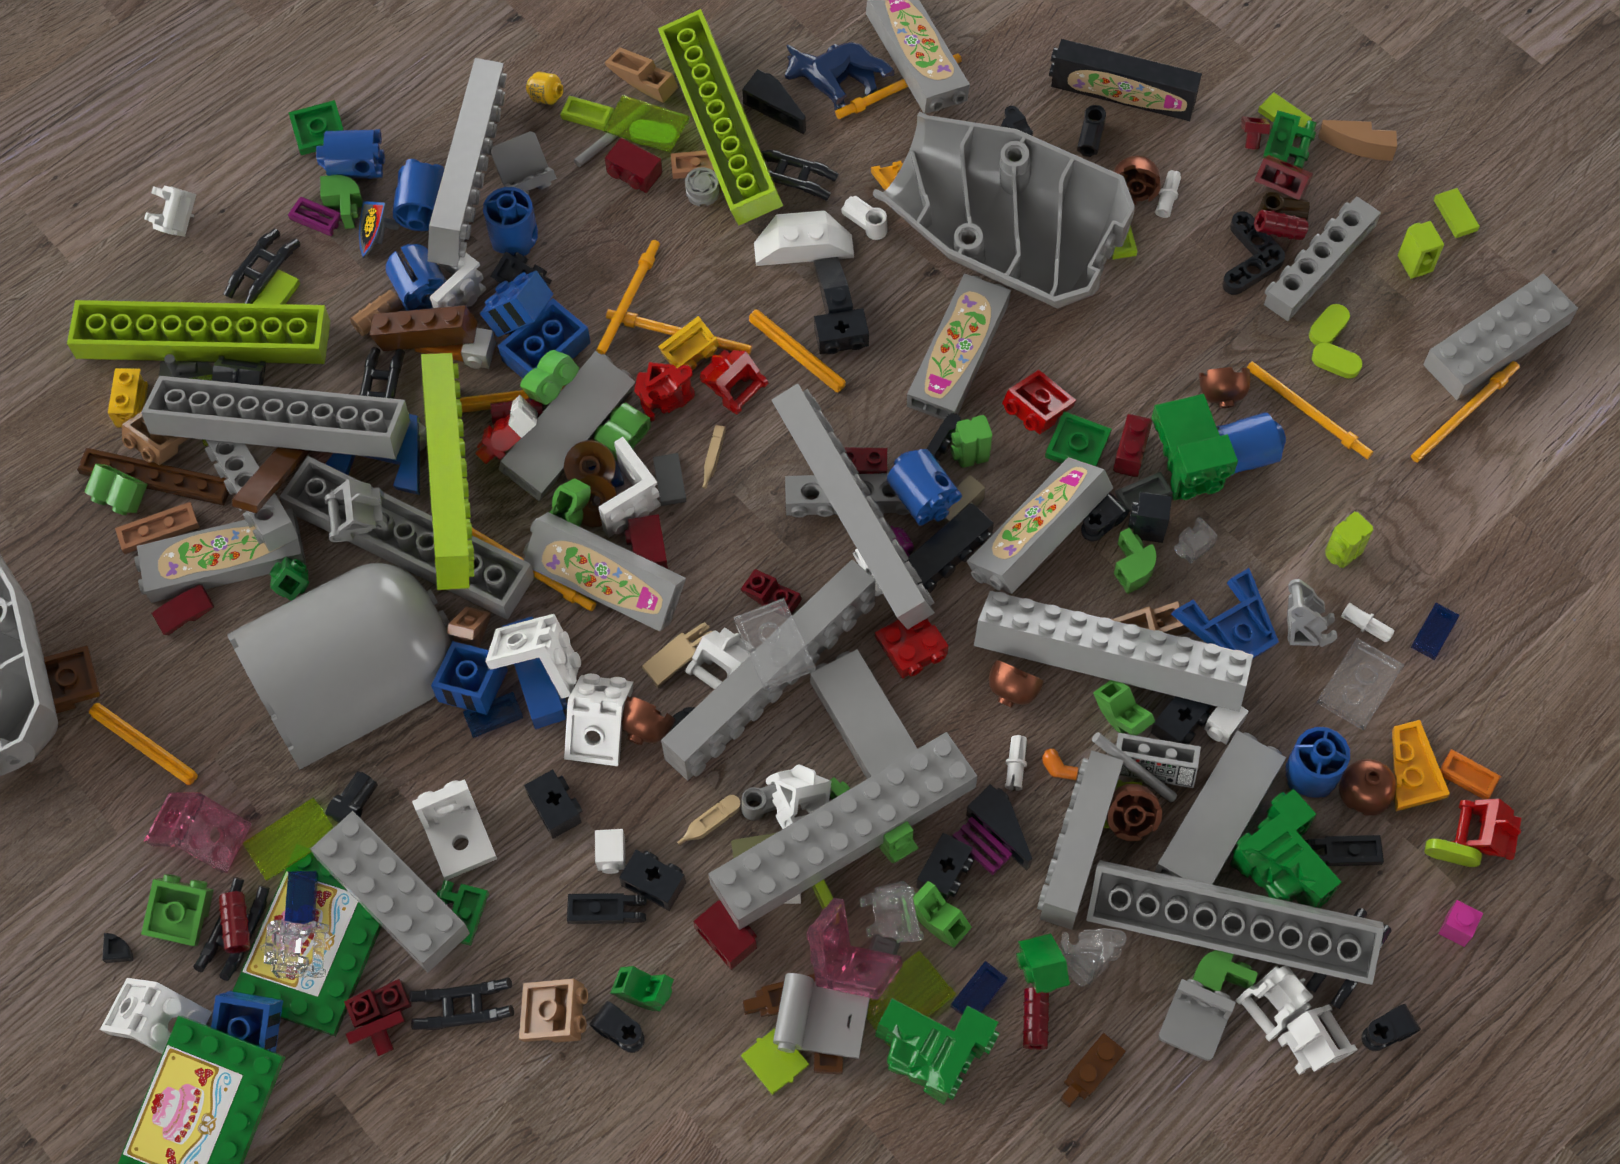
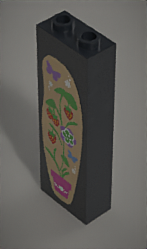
[1049,39,1202,121]

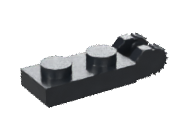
[926,413,961,463]
[1305,835,1384,866]
[567,893,647,924]

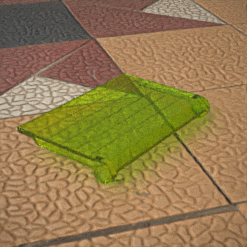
[604,95,689,153]
[242,797,334,881]
[866,950,956,1047]

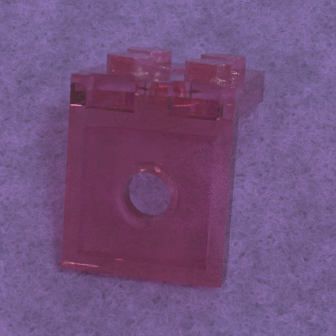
[144,792,252,873]
[807,898,903,1000]

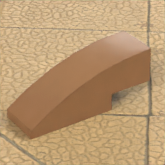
[605,48,679,103]
[1318,120,1397,161]
[1111,601,1191,636]

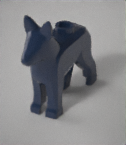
[785,42,895,110]

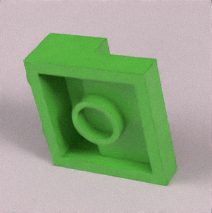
[141,874,214,946]

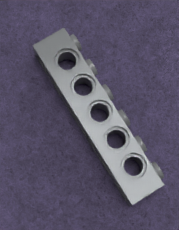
[1264,196,1381,321]
[205,440,298,552]
[785,473,910,518]

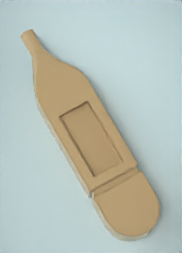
[702,425,726,489]
[677,795,741,846]

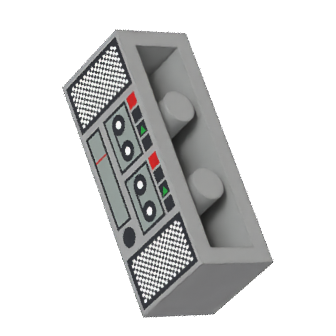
[1116,733,1201,788]

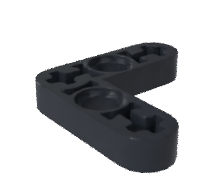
[1222,211,1285,295]

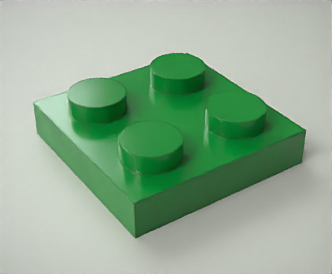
[288,100,344,156]
[1045,411,1112,467]

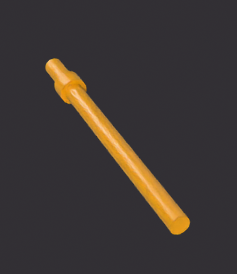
[835,53,962,119]
[596,240,660,355]
[606,309,752,355]
[1247,361,1374,460]
[1411,361,1520,463]
[472,528,597,612]

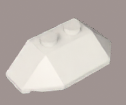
[754,211,854,266]

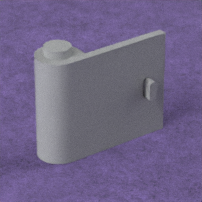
[773,973,871,1059]

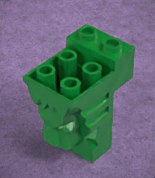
[1151,394,1238,500]
[1230,789,1342,908]
[875,998,1000,1105]

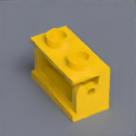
[658,316,719,371]
[108,368,148,428]

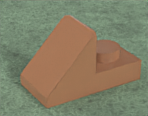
[447,607,491,648]

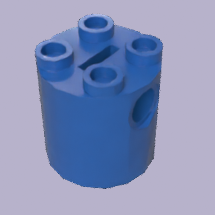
[316,129,385,179]
[393,159,444,231]
[483,187,538,256]
[1216,412,1286,476]
[887,449,962,526]
[1285,727,1350,798]

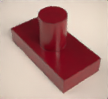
[1241,116,1270,149]
[346,1010,406,1056]

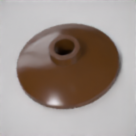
[564,440,616,482]
[579,475,618,527]

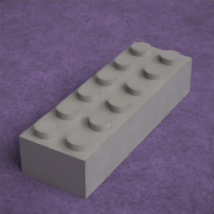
[1423,273,1578,400]
[1037,750,1124,930]
[310,811,470,973]

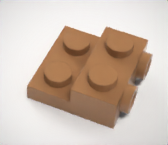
[122,412,189,465]
[519,979,588,1043]

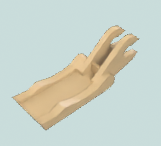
[642,622,713,688]

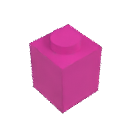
[1438,900,1483,947]

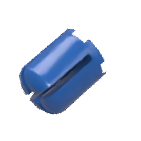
[386,244,447,311]

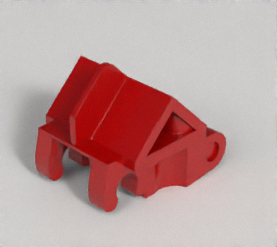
[700,349,769,415]
[634,362,695,421]
[1452,799,1522,860]

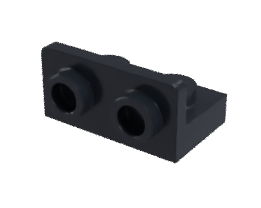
[490,251,552,284]

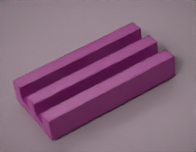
[288,196,342,237]
[953,817,1012,875]

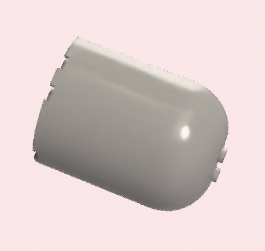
[227,563,452,769]

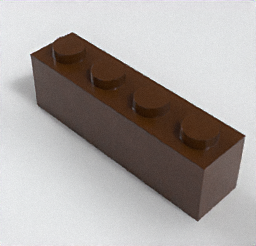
[370,305,478,351]

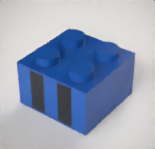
[480,271,553,337]
[431,641,508,715]
[211,991,283,1053]

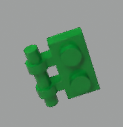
[1262,110,1317,169]
[436,880,489,946]

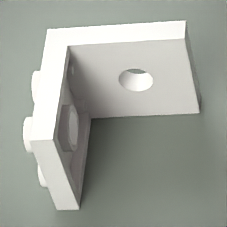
[430,253,486,308]
[598,437,661,537]
[485,614,581,698]
[564,673,634,766]
[412,779,497,880]
[100,978,212,1054]

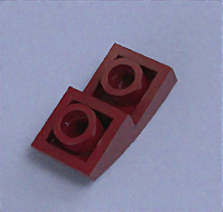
[741,569,802,619]
[151,585,215,636]
[344,979,412,1028]

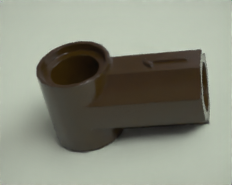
[1257,191,1310,221]

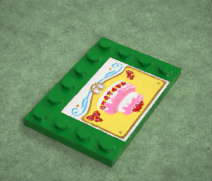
[233,845,382,1037]
[118,1015,286,1164]

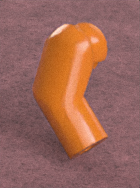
[1042,748,1078,780]

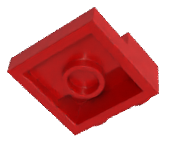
[1002,370,1076,435]
[875,618,948,679]

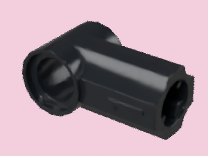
[1077,105,1106,157]
[325,771,378,823]

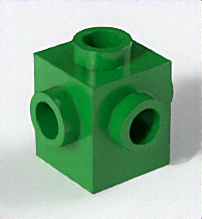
[269,556,310,601]

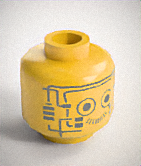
[526,72,563,105]

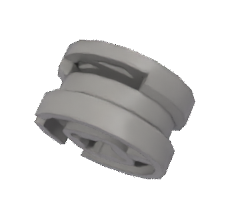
[685,167,720,206]

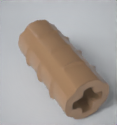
[350,290,403,337]

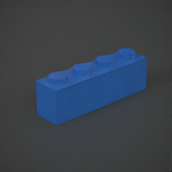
[502,616,567,730]

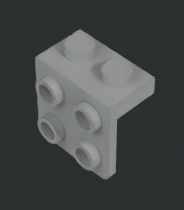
[490,131,557,194]
[1159,979,1236,1061]

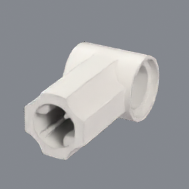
[841,196,888,240]

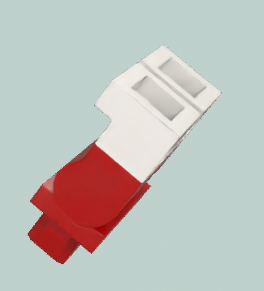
[475,395,538,464]

